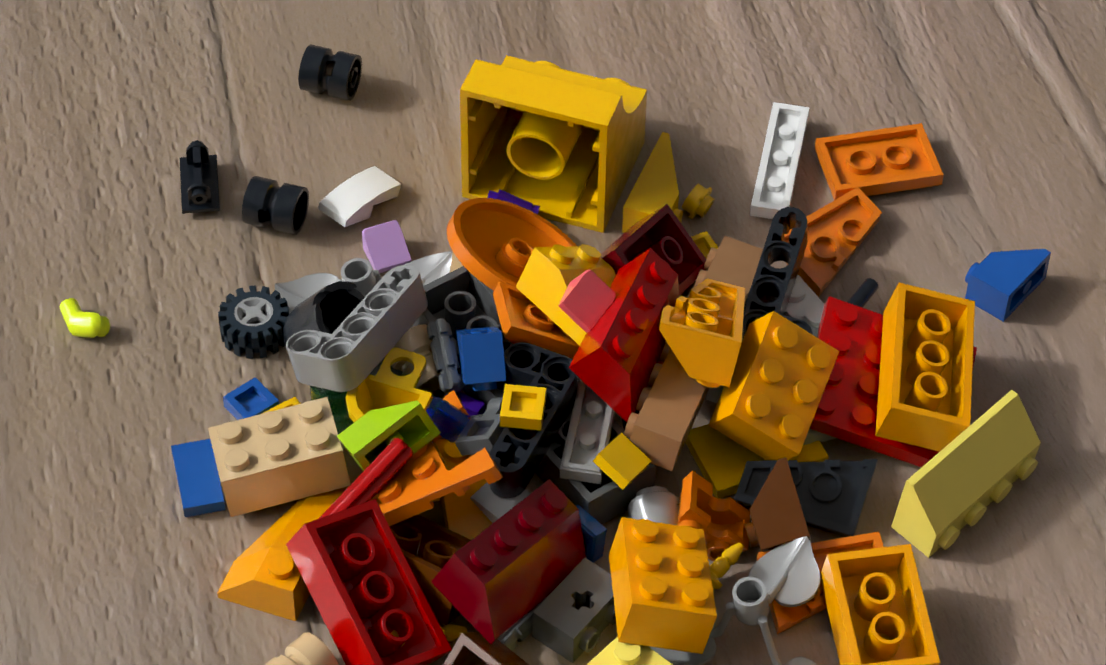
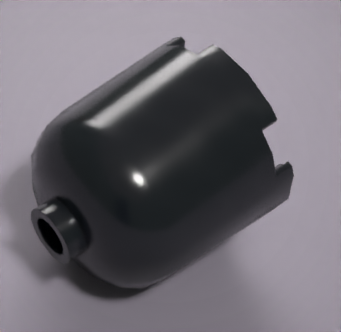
[283,281,365,346]

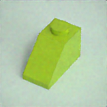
[337,400,441,471]

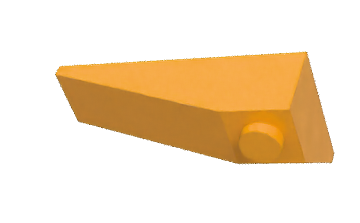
[217,487,348,621]

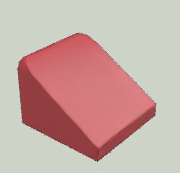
[558,269,616,333]

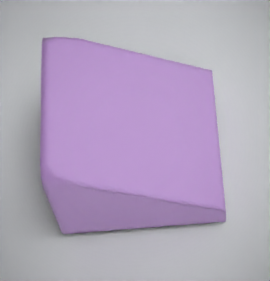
[362,220,412,273]

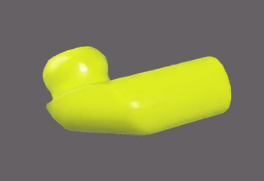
[59,298,110,338]

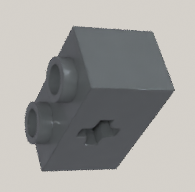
[532,558,616,663]

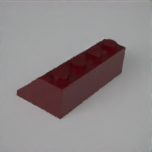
[431,479,587,644]

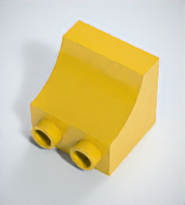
[460,55,647,233]

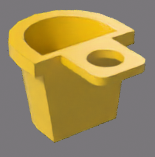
[346,347,433,422]

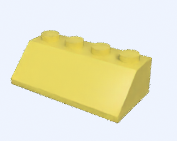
[891,390,1041,558]

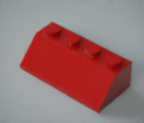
[569,248,679,422]
[286,499,452,665]

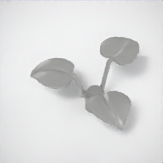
[275,251,452,376]
[649,536,821,665]

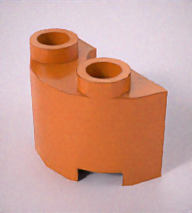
[678,470,750,561]

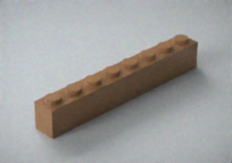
[624,236,763,471]

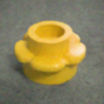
[682,183,715,219]

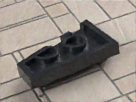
[734,459,878,537]

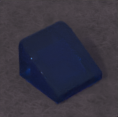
[426,396,470,443]

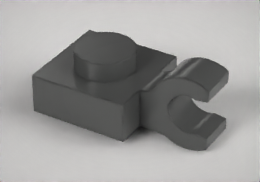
[455,397,505,456]

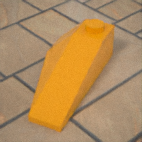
[659,278,745,388]

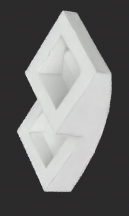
[318,166,401,227]

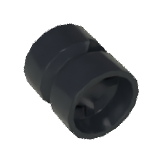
[298,44,362,101]
[242,176,309,235]

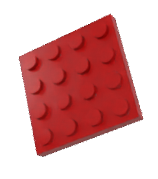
[809,296,977,468]

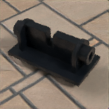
[180,140,220,214]

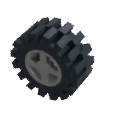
[218,285,289,359]

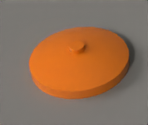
[447,198,577,291]

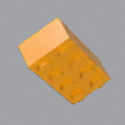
[875,282,975,452]

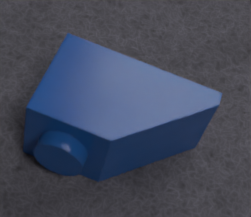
[965,249,1051,322]
[456,327,506,391]

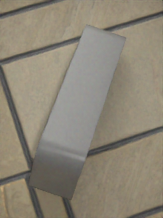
[286,265,428,392]

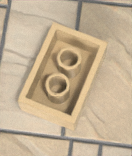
[208,397,351,517]

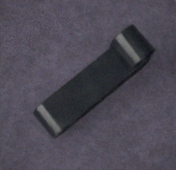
[742,207,813,341]
[489,342,578,498]

